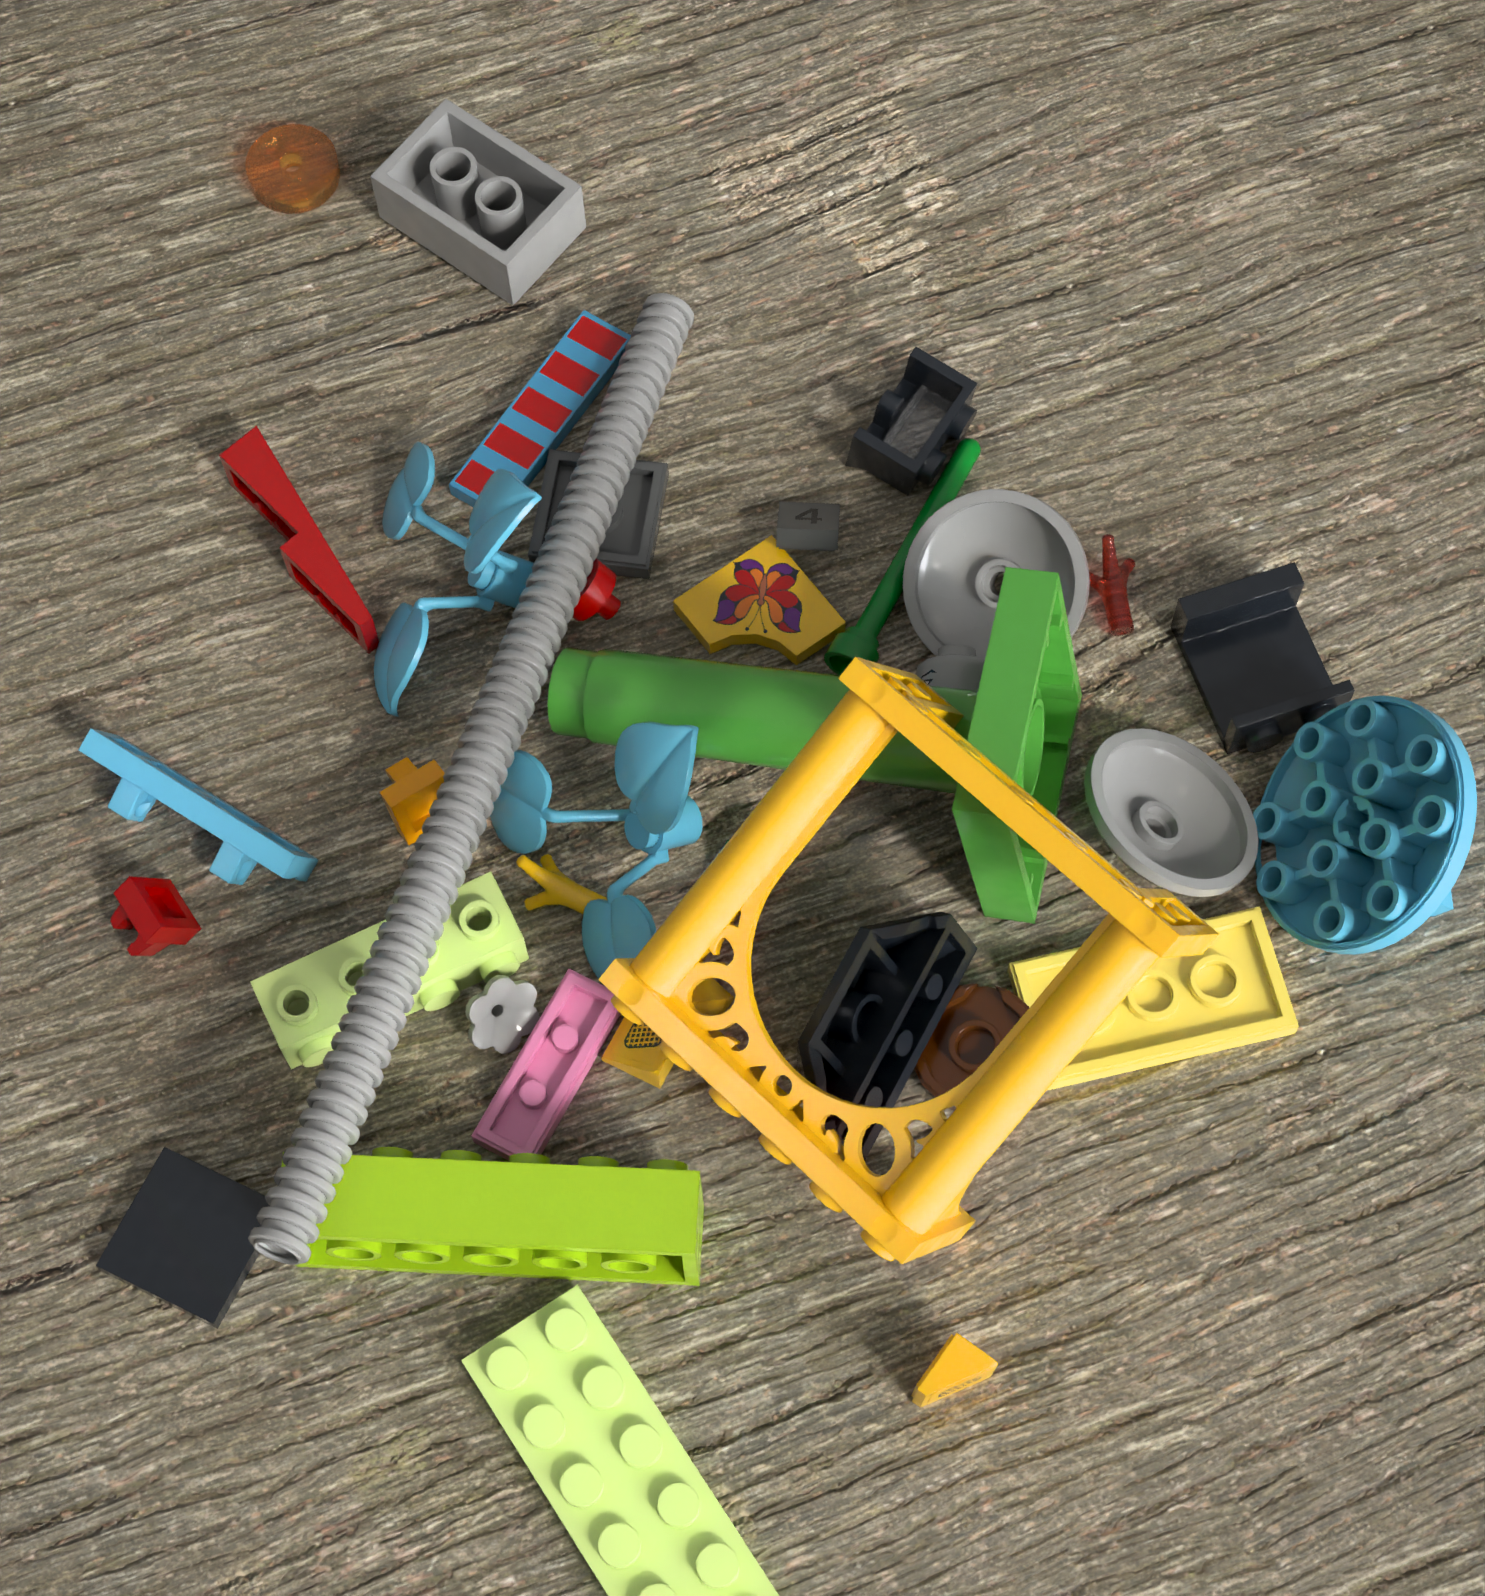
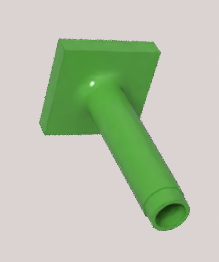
[547,567,1082,924]

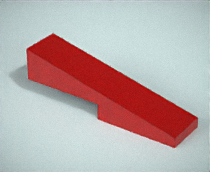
[219,425,379,654]

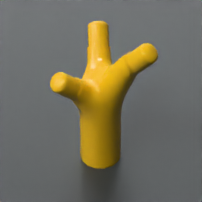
[516,854,607,914]

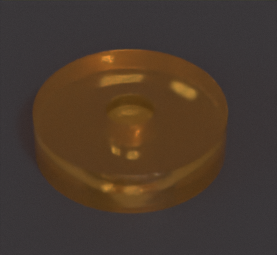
[245,124,340,214]

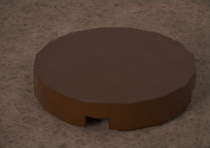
[914,984,1029,1111]

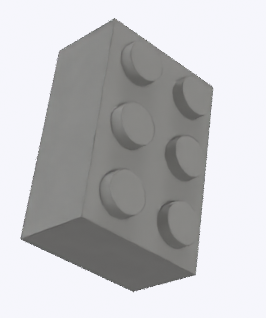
[370,99,586,305]

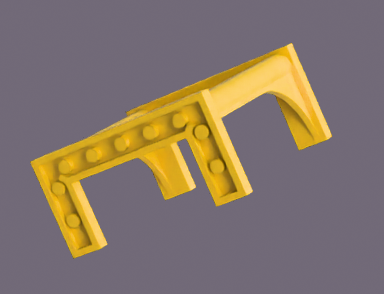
[598,657,1219,1264]

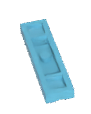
[78,728,319,885]

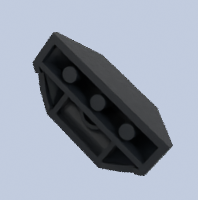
[797,912,978,1161]

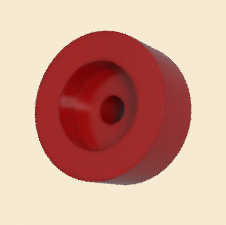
[572,558,621,621]

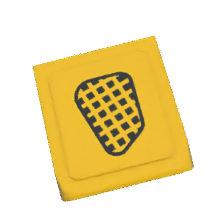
[602,1017,674,1089]
[911,1333,998,1408]

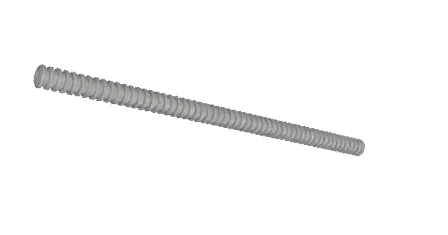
[248,293,694,1265]

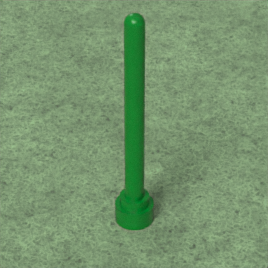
[824,438,981,675]

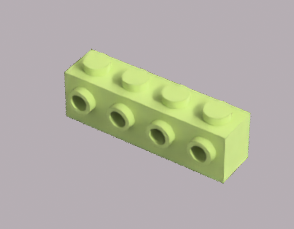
[250,871,529,1070]

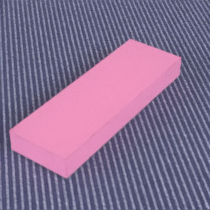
[471,969,621,1160]

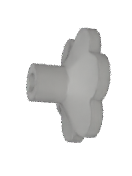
[465,975,540,1054]

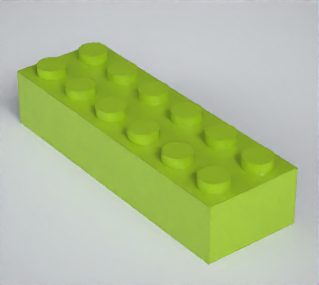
[281,1147,704,1286]

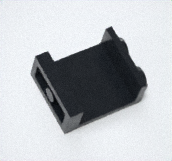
[1170,562,1355,754]

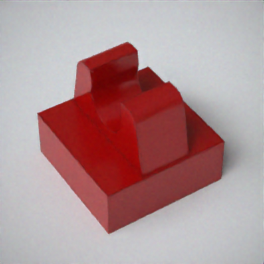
[110,876,202,956]

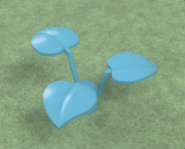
[374,442,542,717]
[490,721,702,987]

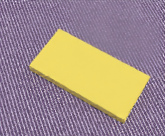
[1007,906,1299,1091]

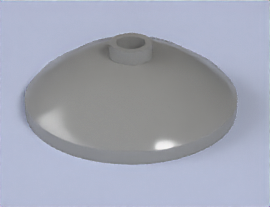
[903,489,1090,660]
[1084,728,1258,897]

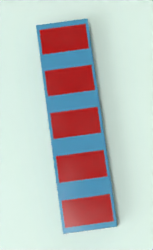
[449,310,631,507]

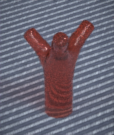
[1089,534,1136,636]

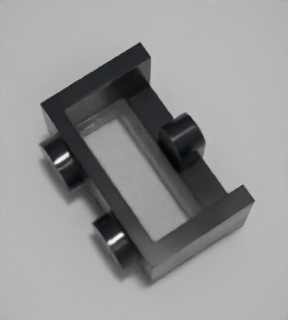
[845,347,977,496]

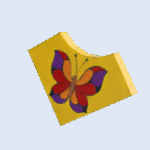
[673,535,846,665]

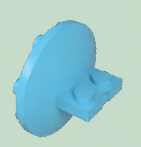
[1253,695,1477,955]

